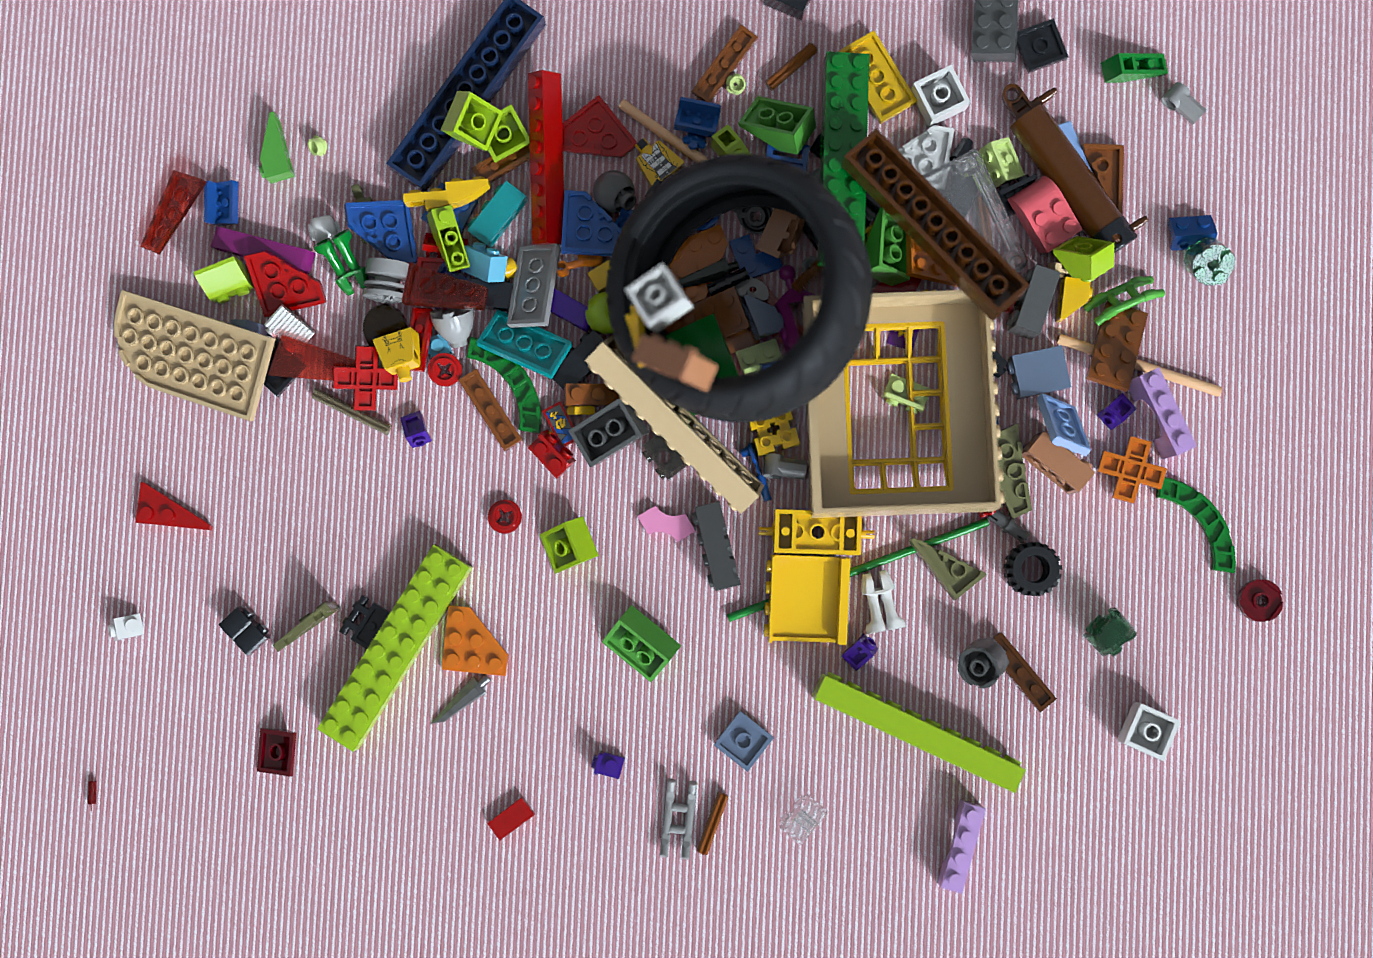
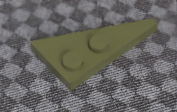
[908,537,987,600]
[273,601,340,652]

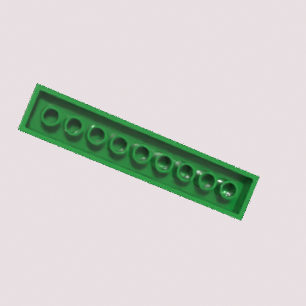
[817,51,869,267]

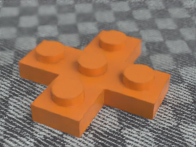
[1097,436,1167,504]

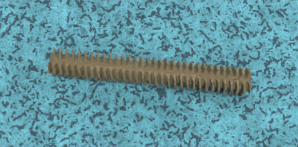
[312,388,392,436]

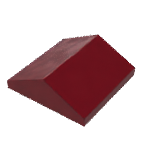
[257,728,297,777]

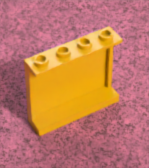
[764,554,850,645]

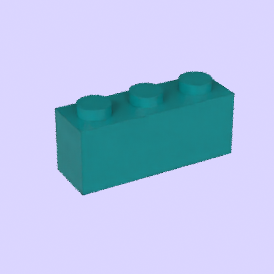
[467,181,528,248]

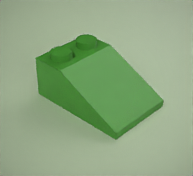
[738,96,816,155]
[865,207,910,286]

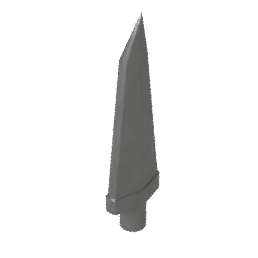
[431,674,491,724]

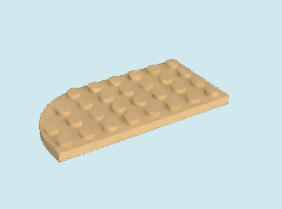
[114,290,276,421]

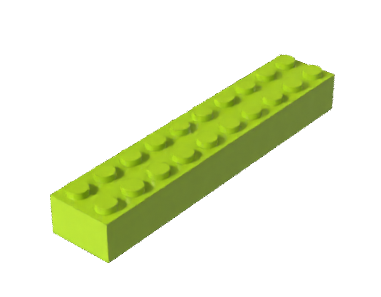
[317,544,473,752]
[812,672,1026,793]

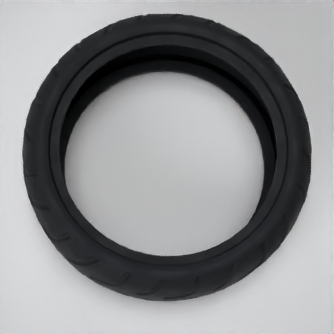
[606,154,873,422]

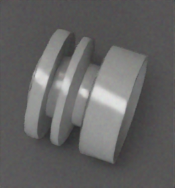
[362,258,412,304]

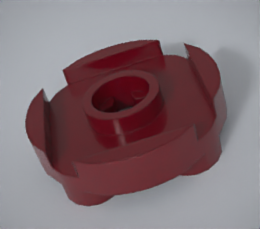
[1236,579,1283,622]

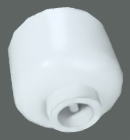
[308,215,341,243]

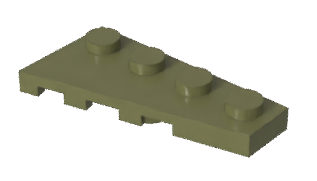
[997,423,1032,519]

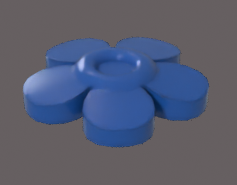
[682,133,706,150]

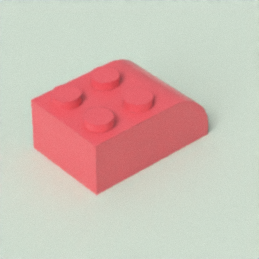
[1007,176,1083,253]

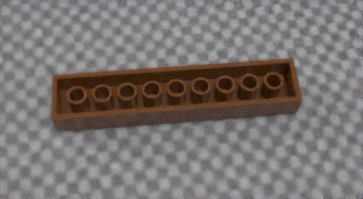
[842,128,1030,322]

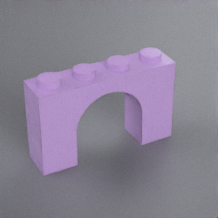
[1129,368,1197,459]

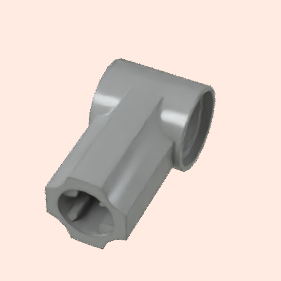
[1161,82,1206,125]
[763,453,807,480]

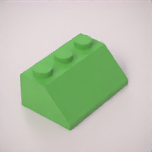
[602,605,682,682]

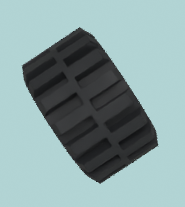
[1003,542,1062,596]

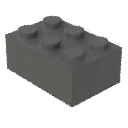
[971,0,1020,62]
[1006,264,1061,340]
[568,398,650,467]

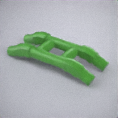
[1083,276,1165,326]

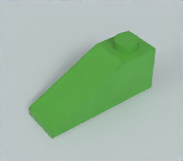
[259,111,295,184]

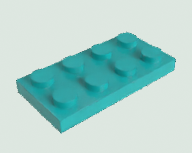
[476,309,572,379]

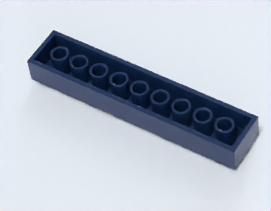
[386,0,546,192]

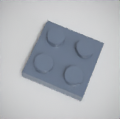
[714,711,774,772]

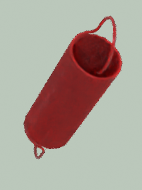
[87,774,97,811]

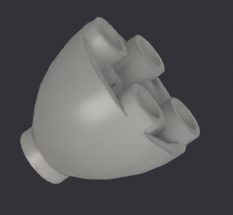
[430,303,473,348]

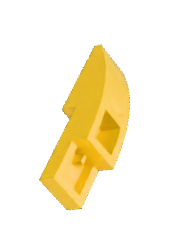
[403,176,491,213]

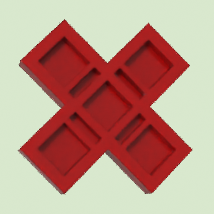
[332,345,398,411]

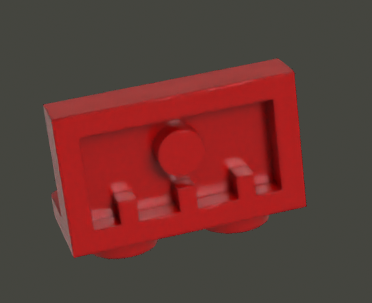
[528,430,576,479]

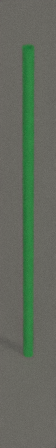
[727,518,989,622]

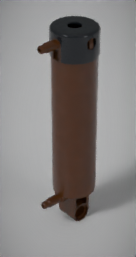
[1002,84,1149,254]

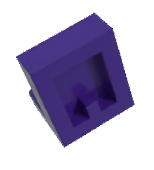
[1097,393,1137,430]
[400,411,432,448]
[841,633,878,671]
[591,751,625,779]

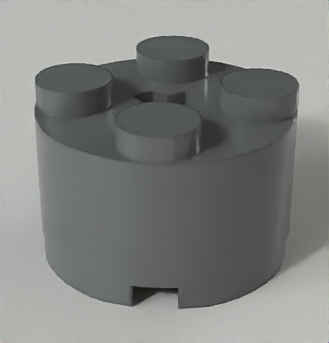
[958,637,1009,689]

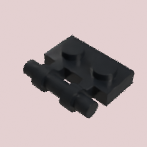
[339,595,390,649]

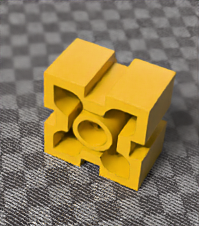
[748,411,800,457]

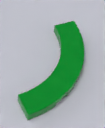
[467,337,541,434]
[1156,477,1236,573]

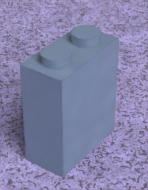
[1006,345,1071,400]

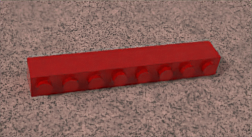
[528,70,564,245]

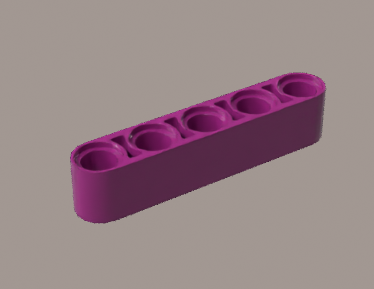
[210,226,316,274]

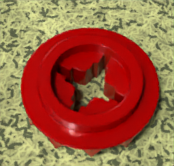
[428,353,462,387]
[488,500,522,534]

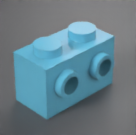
[461,242,508,282]

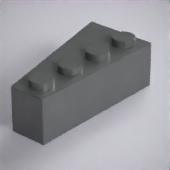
[691,501,741,591]

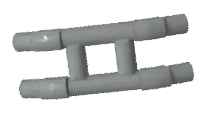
[659,778,697,860]

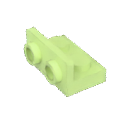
[979,137,1025,188]
[735,338,782,375]
[882,374,930,415]

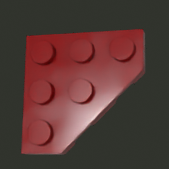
[562,95,637,158]
[244,250,327,317]

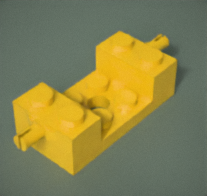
[758,509,875,555]

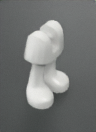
[861,570,906,635]

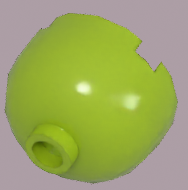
[585,292,614,334]

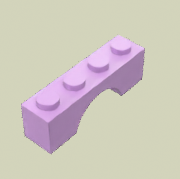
[937,799,986,894]

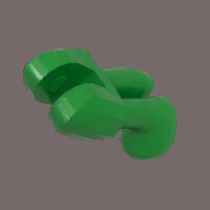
[313,229,369,296]

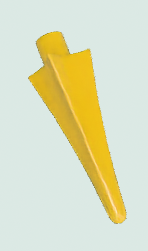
[625,305,646,367]

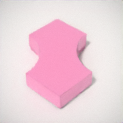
[638,506,696,542]

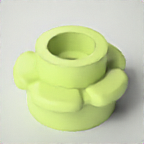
[726,73,746,95]
[308,135,327,156]

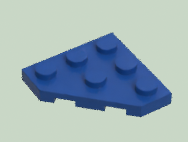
[561,190,621,256]
[344,200,417,264]

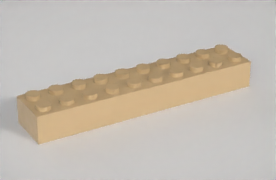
[585,336,764,514]

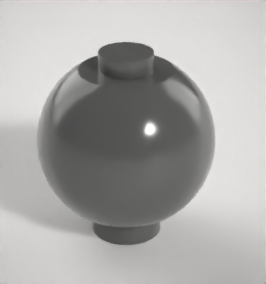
[593,170,636,213]

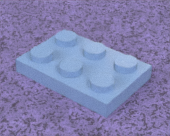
[1037,393,1091,456]

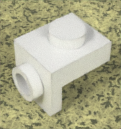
[108,613,144,641]

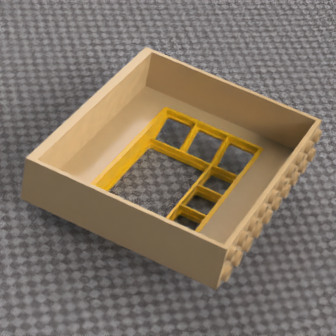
[802,290,1004,518]

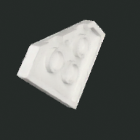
[898,125,954,192]

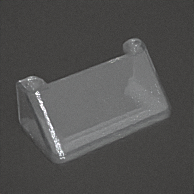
[922,149,1027,290]

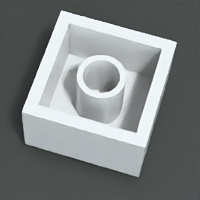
[910,65,970,128]
[625,263,693,332]
[1117,701,1181,761]

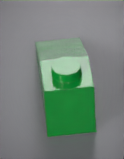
[1101,53,1168,83]

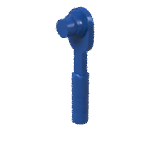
[741,443,772,502]

